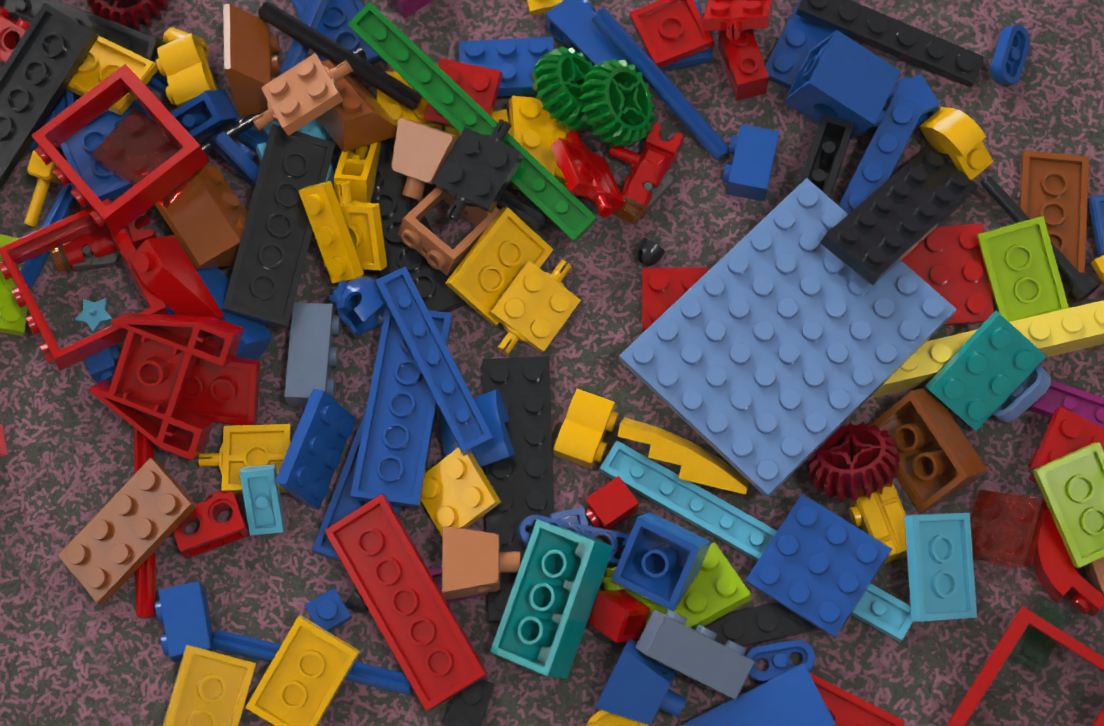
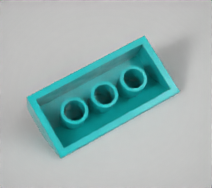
[490,519,614,679]

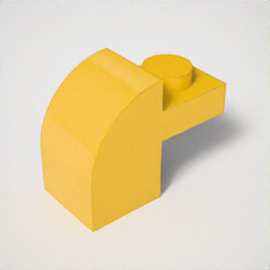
[919,107,994,180]

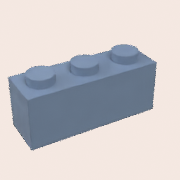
[284,303,342,407]
[635,609,755,700]

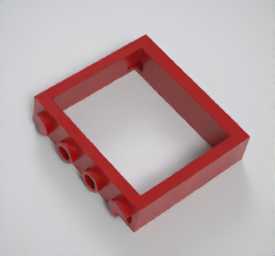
[31,64,209,235]
[0,198,168,371]
[946,606,1104,726]

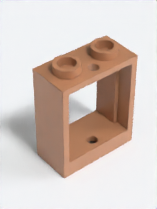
[398,188,500,276]

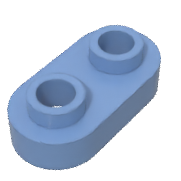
[992,365,1051,423]

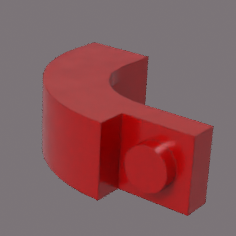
[1032,508,1104,617]

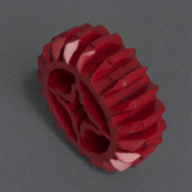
[86,0,168,30]
[806,421,900,503]

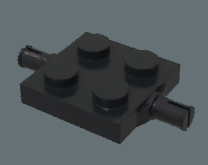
[433,119,524,222]

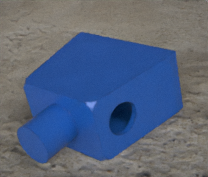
[595,638,687,724]

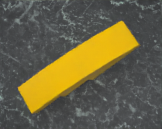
[617,417,749,495]

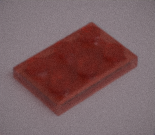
[91,108,209,208]

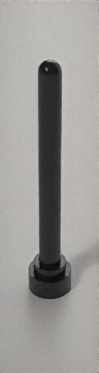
[981,176,1100,302]

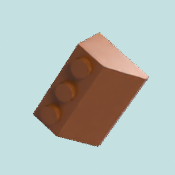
[223,4,282,116]
[316,60,398,152]
[155,165,247,270]
[868,387,988,514]

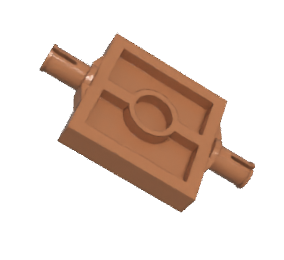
[252,53,353,136]

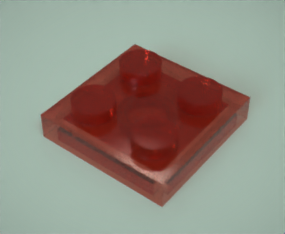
[970,490,1047,568]

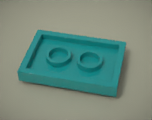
[926,311,1047,431]

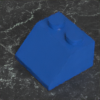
[611,512,711,611]

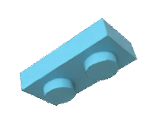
[239,464,285,536]

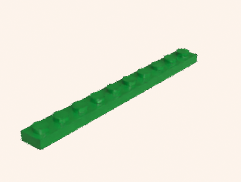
[347,1,598,243]

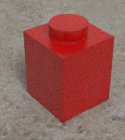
[585,476,639,530]
[589,590,650,642]

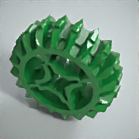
[531,46,593,132]
[578,59,656,147]

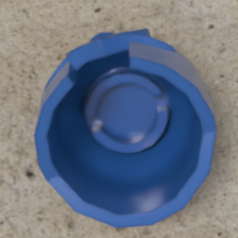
[329,277,386,337]

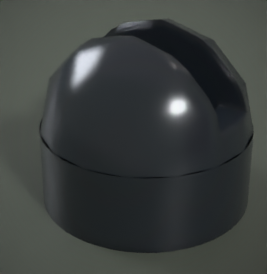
[636,238,665,266]
[344,588,369,613]

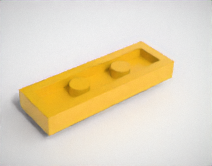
[299,181,364,283]

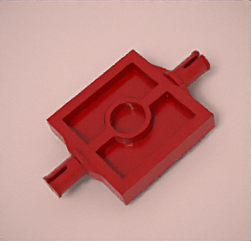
[703,0,774,40]
[551,130,625,217]

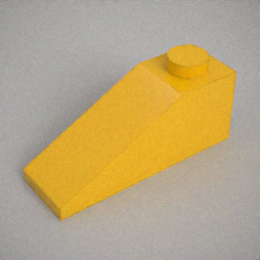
[334,141,382,203]

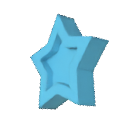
[74,298,112,333]

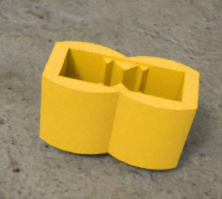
[156,33,218,107]
[553,389,619,469]

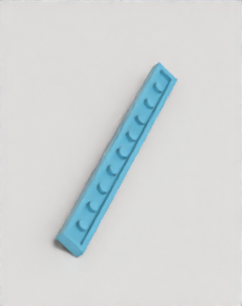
[599,440,912,643]

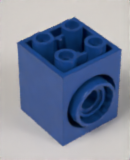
[783,30,901,139]

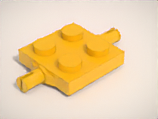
[323,180,387,281]
[489,259,581,356]
[198,424,293,494]

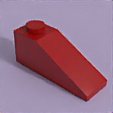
[129,235,225,320]

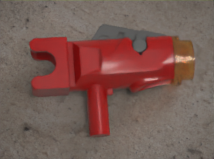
[609,123,684,224]
[50,211,156,272]

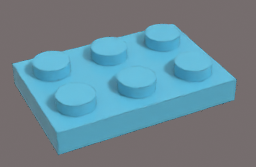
[905,513,977,622]

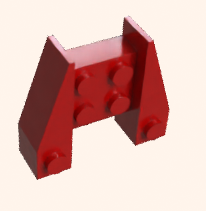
[89,313,245,460]

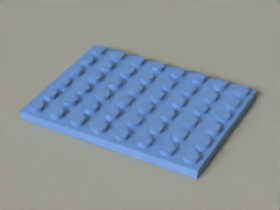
[619,178,956,499]

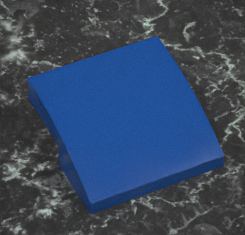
[439,389,515,467]

